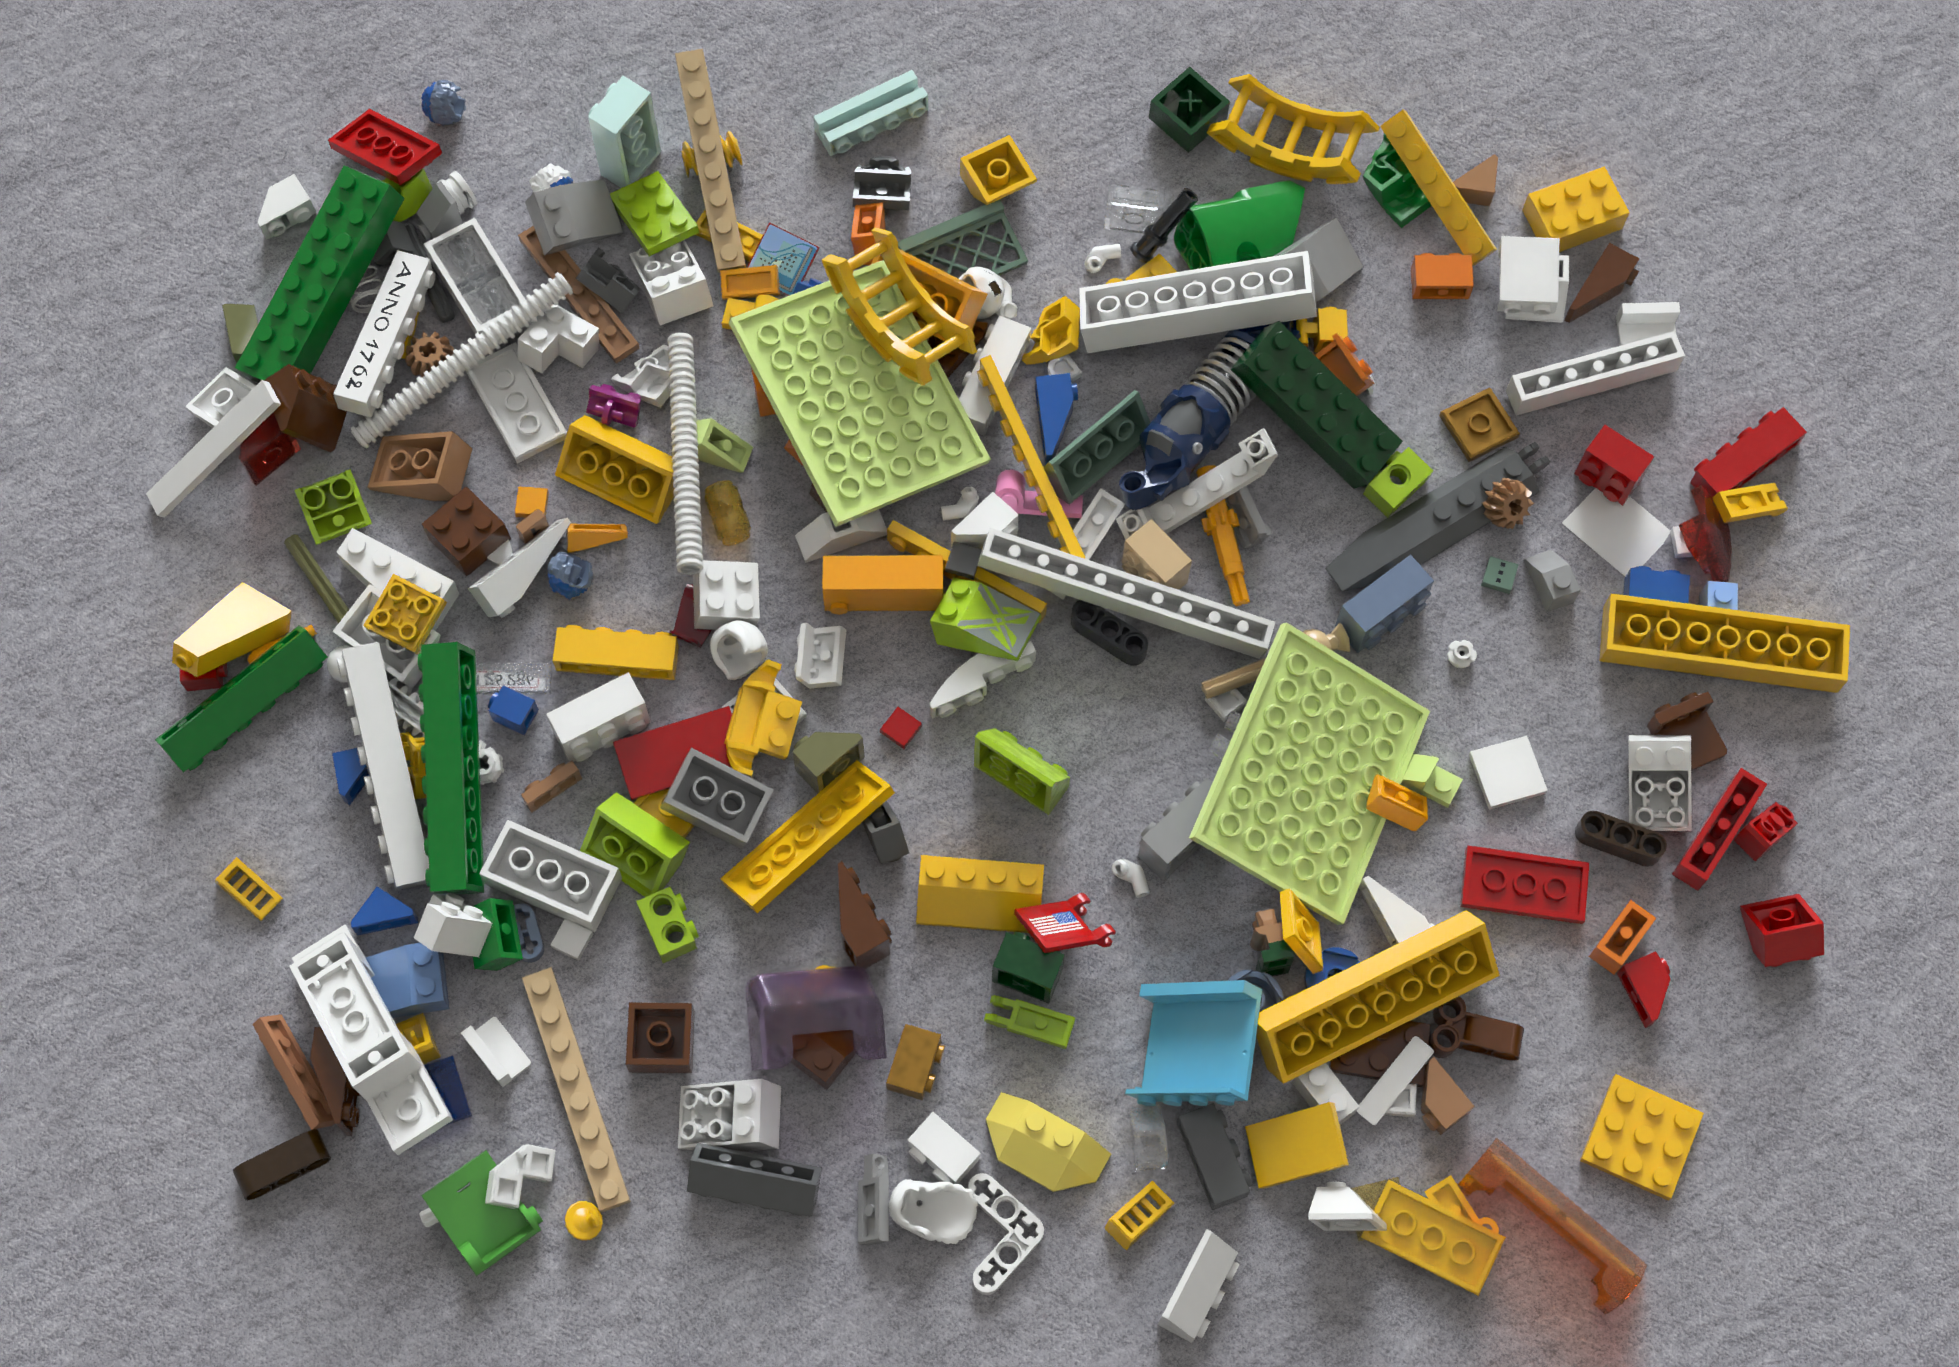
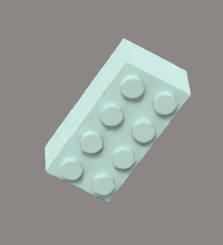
[588,76,661,188]

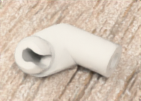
[1084,244,1121,273]
[941,487,979,521]
[1112,859,1150,898]

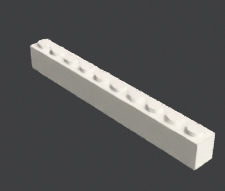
[977,528,1275,659]

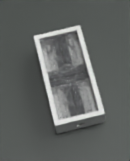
[424,218,533,334]

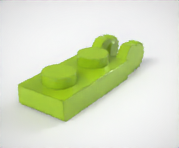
[984,995,1076,1049]

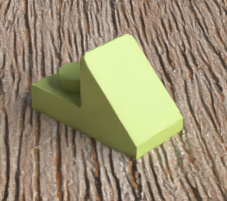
[1401,754,1463,808]

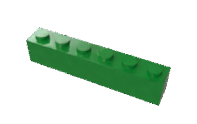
[155,625,328,773]

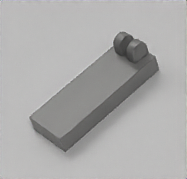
[1226,486,1272,548]

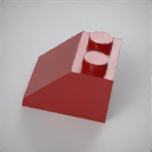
[1740,894,1824,967]

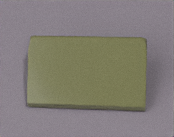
[222,304,258,363]

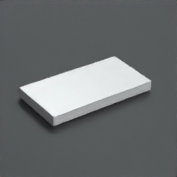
[465,342,567,464]

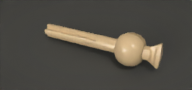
[1201,623,1350,699]

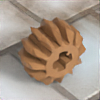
[405,331,454,378]
[1482,478,1534,529]

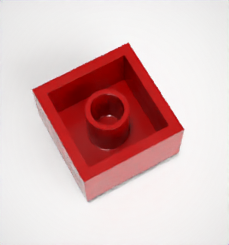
[1574,425,1655,506]

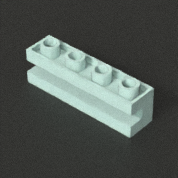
[813,70,928,156]

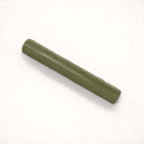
[284,534,349,623]

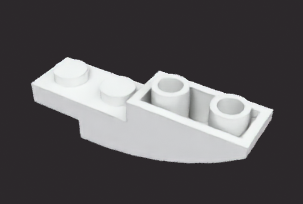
[930,641,1036,719]

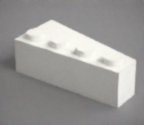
[337,528,459,631]

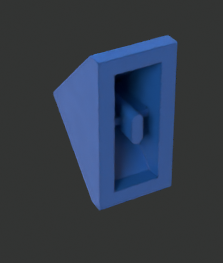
[332,748,369,805]
[351,886,418,936]

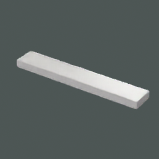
[146,380,281,518]

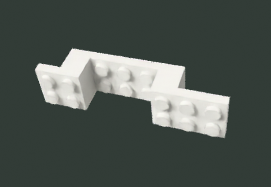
[289,924,453,1155]

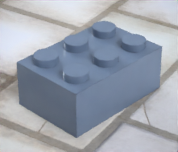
[1335,554,1434,653]

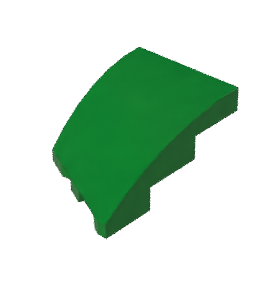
[1363,133,1432,228]

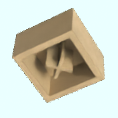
[1122,519,1192,590]

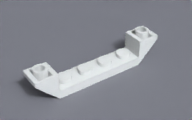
[1116,428,1278,540]

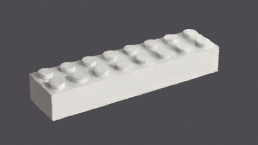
[1080,251,1317,353]

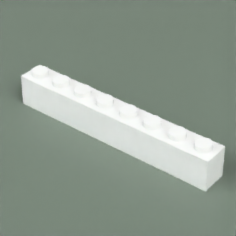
[337,642,429,891]

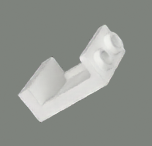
[1497,236,1560,316]

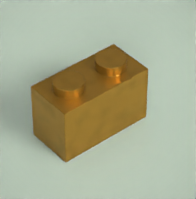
[886,1024,945,1100]

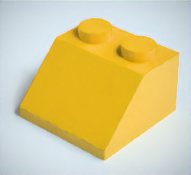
[960,135,1037,205]

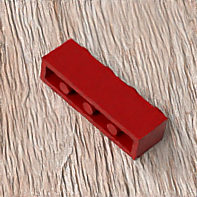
[1690,407,1807,508]
[1672,768,1767,891]

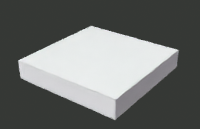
[1469,736,1548,810]

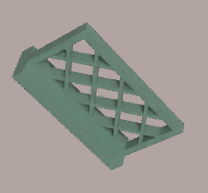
[898,199,1028,276]

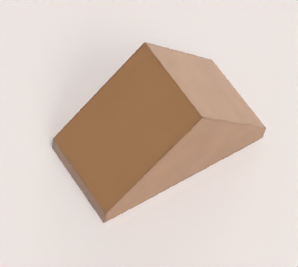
[1453,154,1498,206]

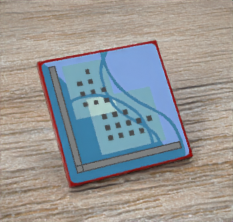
[747,222,820,296]

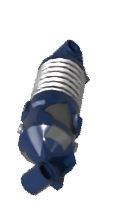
[1119,320,1301,510]

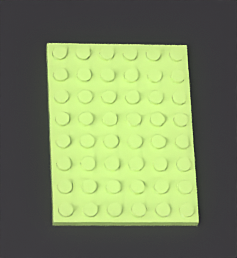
[729,260,991,527]
[1189,622,1430,925]

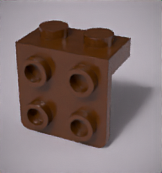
[1647,691,1727,771]

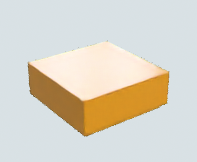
[515,486,549,518]

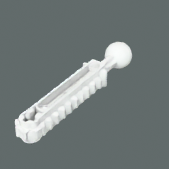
[327,645,504,785]

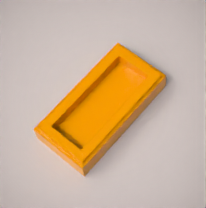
[720,265,780,300]

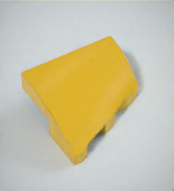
[1022,296,1080,365]

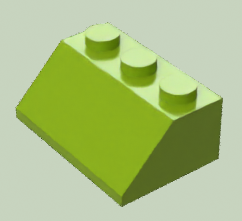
[580,792,690,897]

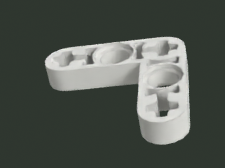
[968,1173,1044,1295]

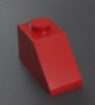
[1617,951,1671,1028]

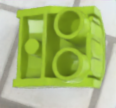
[295,469,372,545]

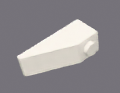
[1359,876,1434,947]

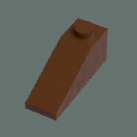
[1564,243,1640,323]

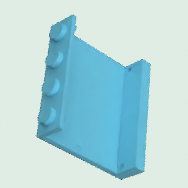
[1125,980,1262,1106]

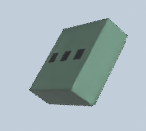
[1481,556,1519,594]

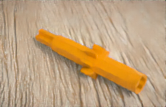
[1196,465,1250,607]

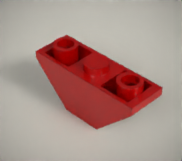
[1733,802,1798,862]

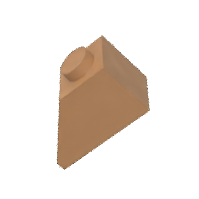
[1421,1057,1475,1135]

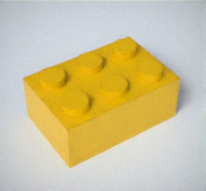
[1522,166,1630,252]

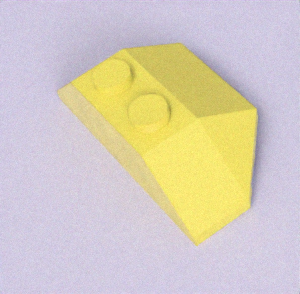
[986,1092,1111,1192]

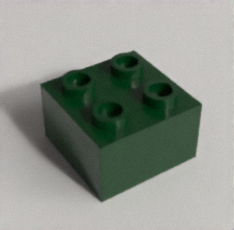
[1149,67,1230,153]
[992,932,1065,1004]

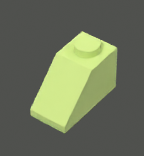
[696,418,753,473]

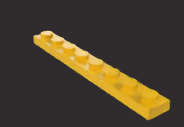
[977,355,1085,559]

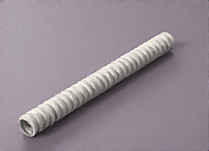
[351,272,573,449]
[667,333,704,575]

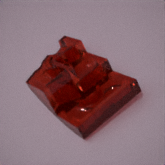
[1679,485,1732,582]

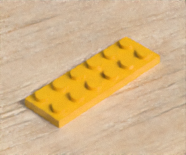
[720,760,895,913]

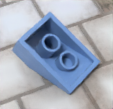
[366,943,450,1018]

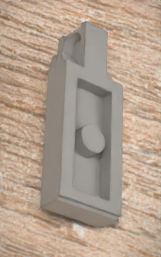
[858,1154,889,1246]

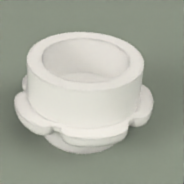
[1447,640,1477,668]

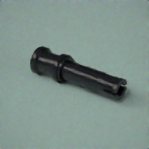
[1130,188,1198,263]

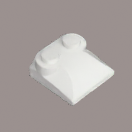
[185,367,256,428]

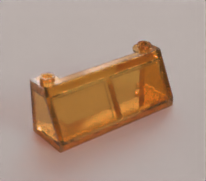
[1457,1138,1647,1315]

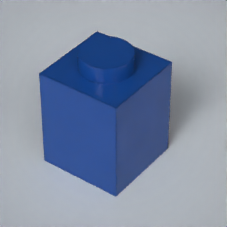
[488,685,539,735]

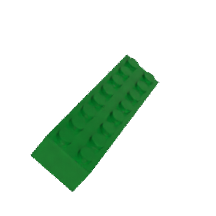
[235,166,405,383]
[418,642,484,895]

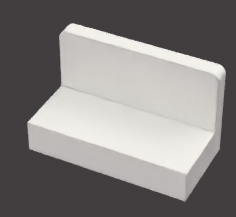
[1616,302,1680,346]
[461,1017,532,1088]

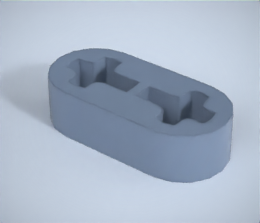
[514,903,544,963]

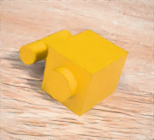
[1296,306,1348,352]

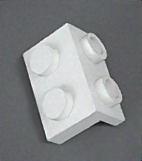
[794,623,846,689]

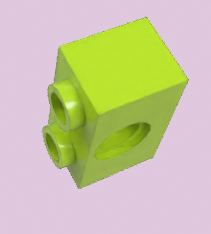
[1363,447,1433,518]

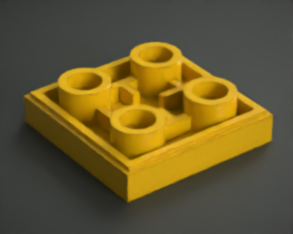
[363,574,447,655]

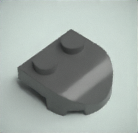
[853,156,911,210]

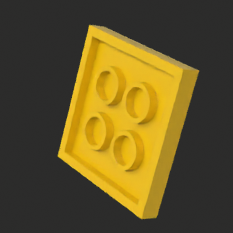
[1580,1074,1704,1201]

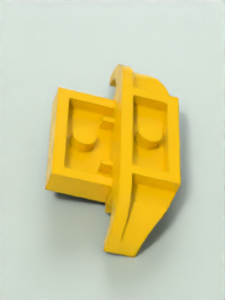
[724,659,802,777]

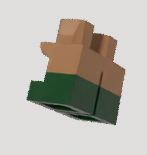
[1250,909,1294,977]

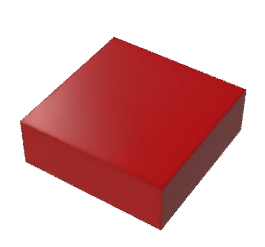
[880,707,922,749]

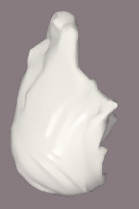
[888,1179,978,1244]

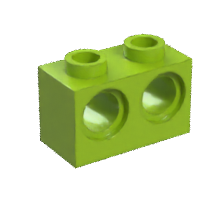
[636,886,699,963]

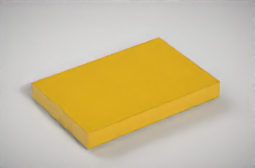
[1245,1102,1349,1189]

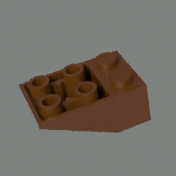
[838,861,892,973]
[310,1027,361,1136]

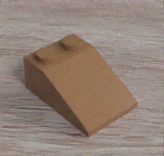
[367,431,472,501]

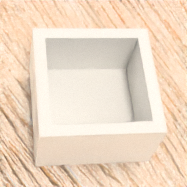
[693,560,760,630]

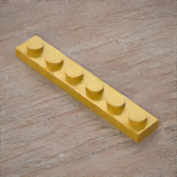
[1380,109,1497,266]
[887,520,1047,623]

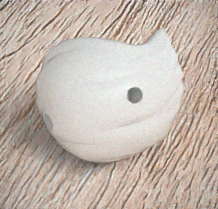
[710,620,768,680]

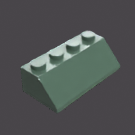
[1043,390,1150,504]

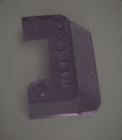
[745,966,887,1071]

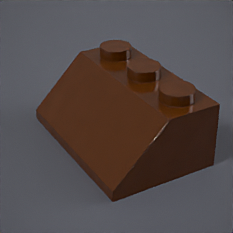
[264,364,347,453]
[751,985,865,1090]

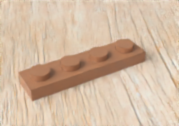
[252,1014,335,1130]

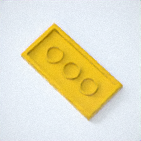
[1361,1179,1506,1296]

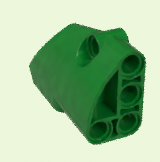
[1174,180,1305,270]

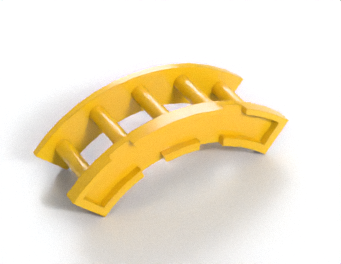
[1207,74,1380,184]
[821,227,977,386]

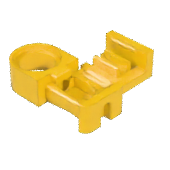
[400,732,427,799]

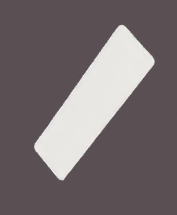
[1357,1036,1434,1125]

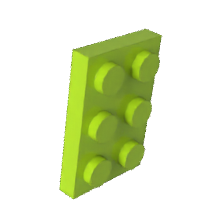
[610,171,699,257]

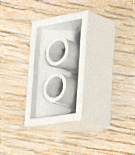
[333,584,441,689]
[1158,1229,1240,1343]

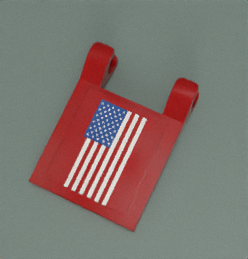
[1014,893,1116,953]

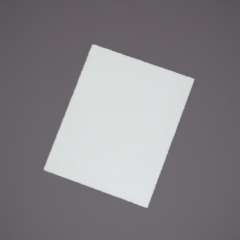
[1562,488,1671,577]

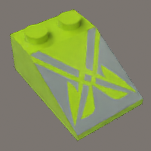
[930,577,1041,661]

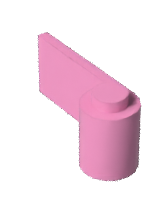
[995,469,1083,519]

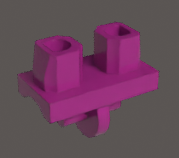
[586,384,641,428]

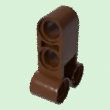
[1428,996,1524,1061]

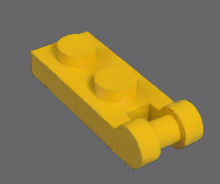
[1712,483,1788,523]

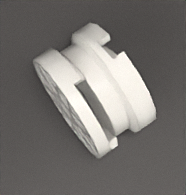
[436,171,478,215]

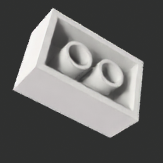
[546,672,651,762]

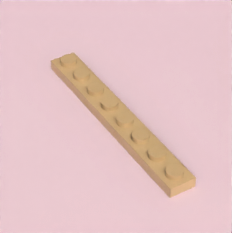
[675,49,746,273]
[522,967,631,1213]

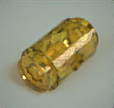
[704,480,751,546]

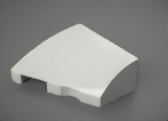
[611,345,671,408]

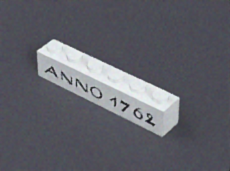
[333,250,436,417]

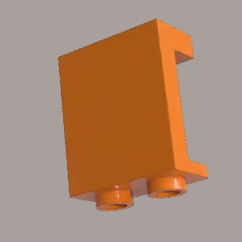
[1315,333,1375,396]

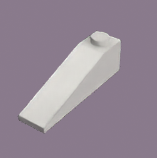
[468,518,571,618]

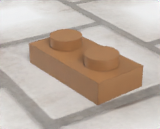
[521,761,582,813]

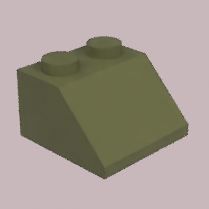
[792,732,865,794]

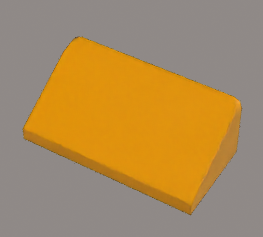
[1366,774,1428,831]

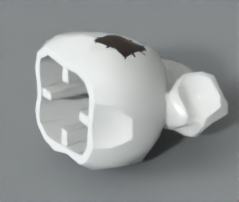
[959,267,1017,319]

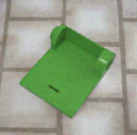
[421,1150,543,1276]

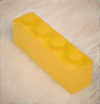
[552,625,679,680]

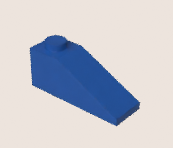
[1035,373,1078,465]

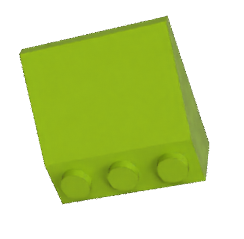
[974,728,1070,815]

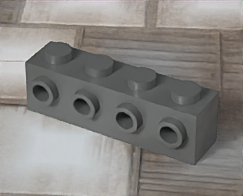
[687,1142,822,1217]

